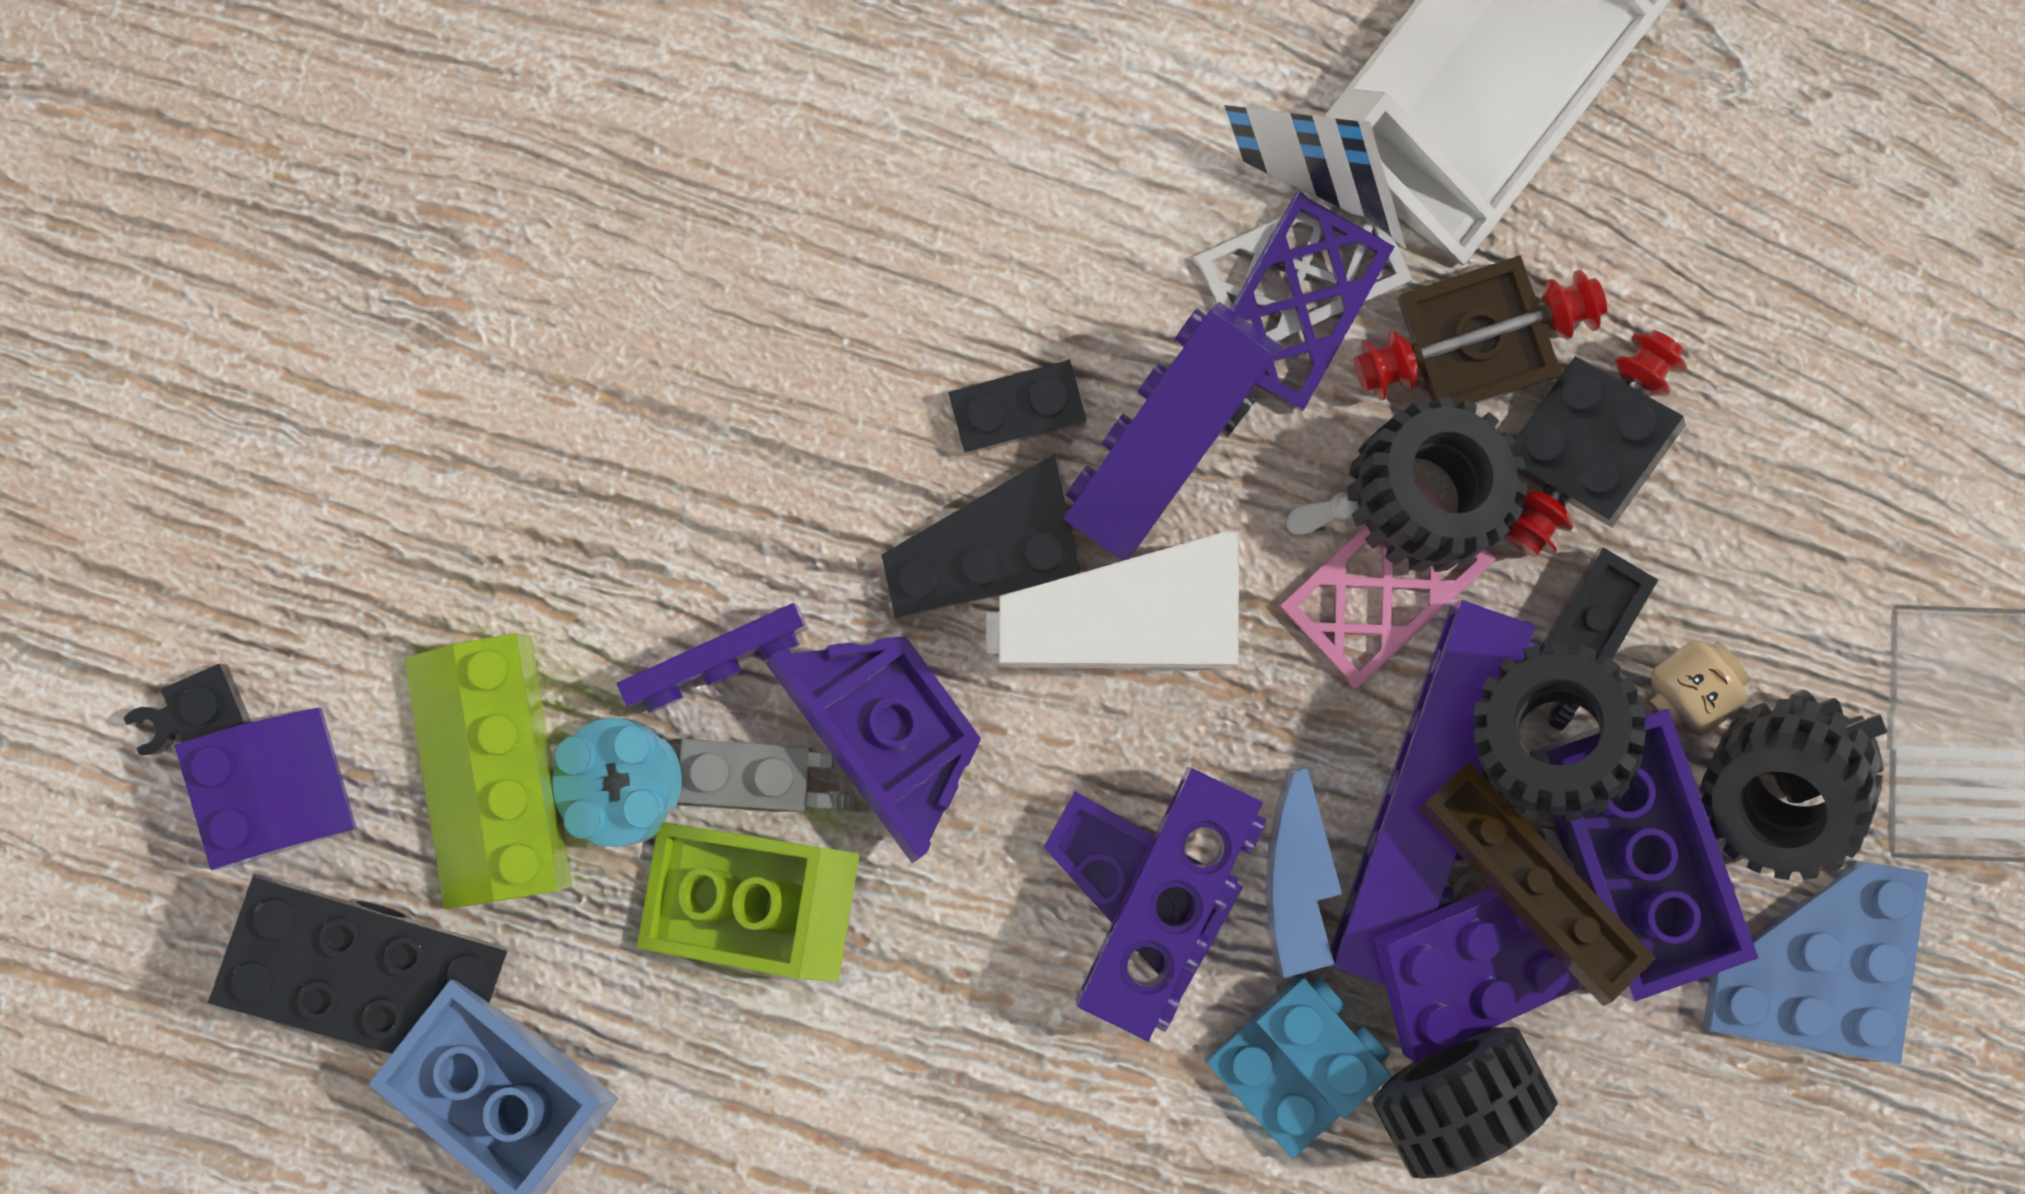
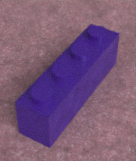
[1063,302,1282,561]

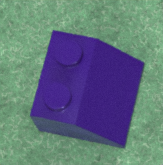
[174,707,357,870]

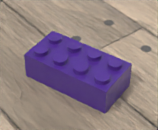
[1529,709,1759,1002]

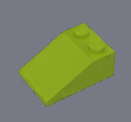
[636,822,860,982]

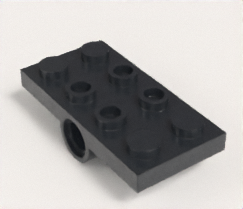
[208,873,507,1054]

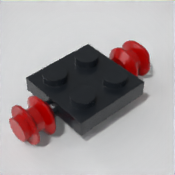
[1505,330,1687,557]

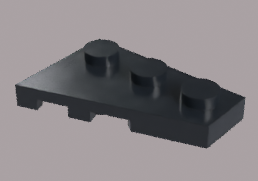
[882,454,1080,618]

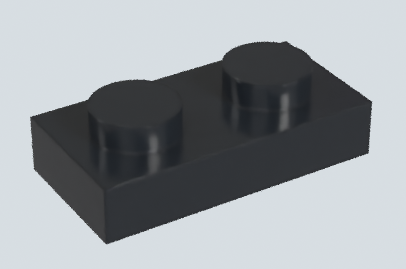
[948,359,1087,456]

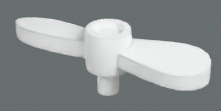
[1285,492,1359,535]

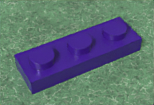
[616,603,809,714]

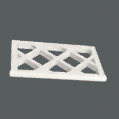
[1193,199,1413,342]

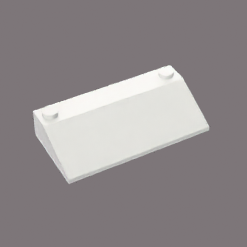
[1325,0,1671,265]

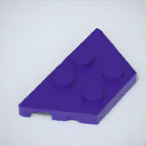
[766,636,981,864]

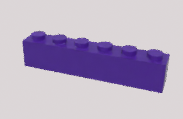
[1330,600,1538,986]

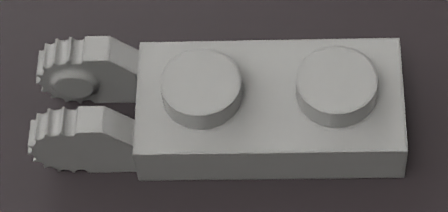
[678,739,857,811]

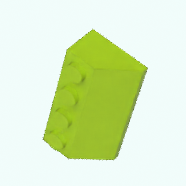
[404,633,573,910]

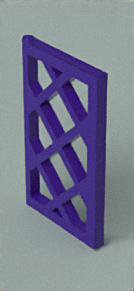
[1230,191,1395,411]

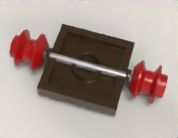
[1354,255,1607,407]

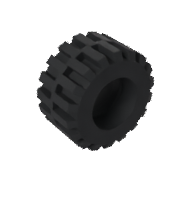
[1347,397,1527,572]
[1473,642,1646,822]
[1700,699,1883,880]
[1372,1027,1558,1179]

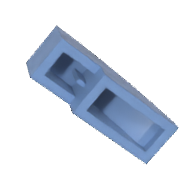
[1266,768,1342,978]

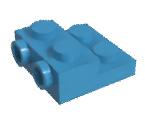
[1204,974,1392,1159]

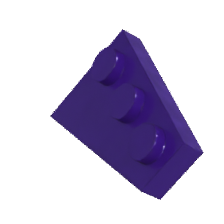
[1043,791,1243,998]

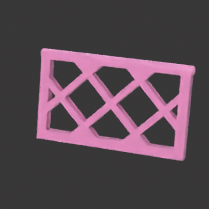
[1279,477,1495,690]

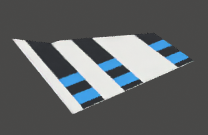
[1224,104,1406,249]

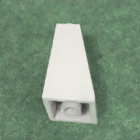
[986,532,1239,669]

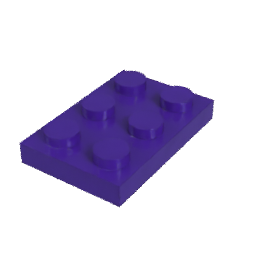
[1374,887,1579,1063]

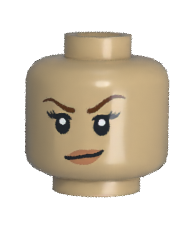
[1649,640,1750,736]

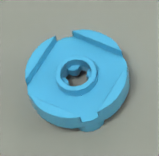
[552,718,682,847]

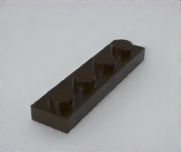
[1418,761,1656,1006]

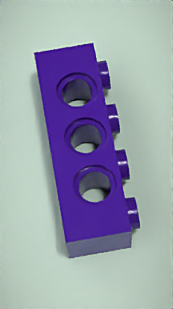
[1075,767,1266,1042]

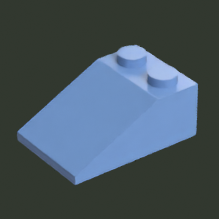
[368,979,619,1194]

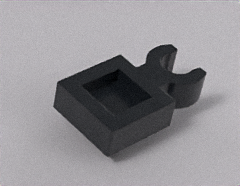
[124,663,252,755]

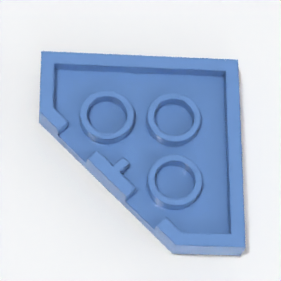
[1703,861,1928,1064]

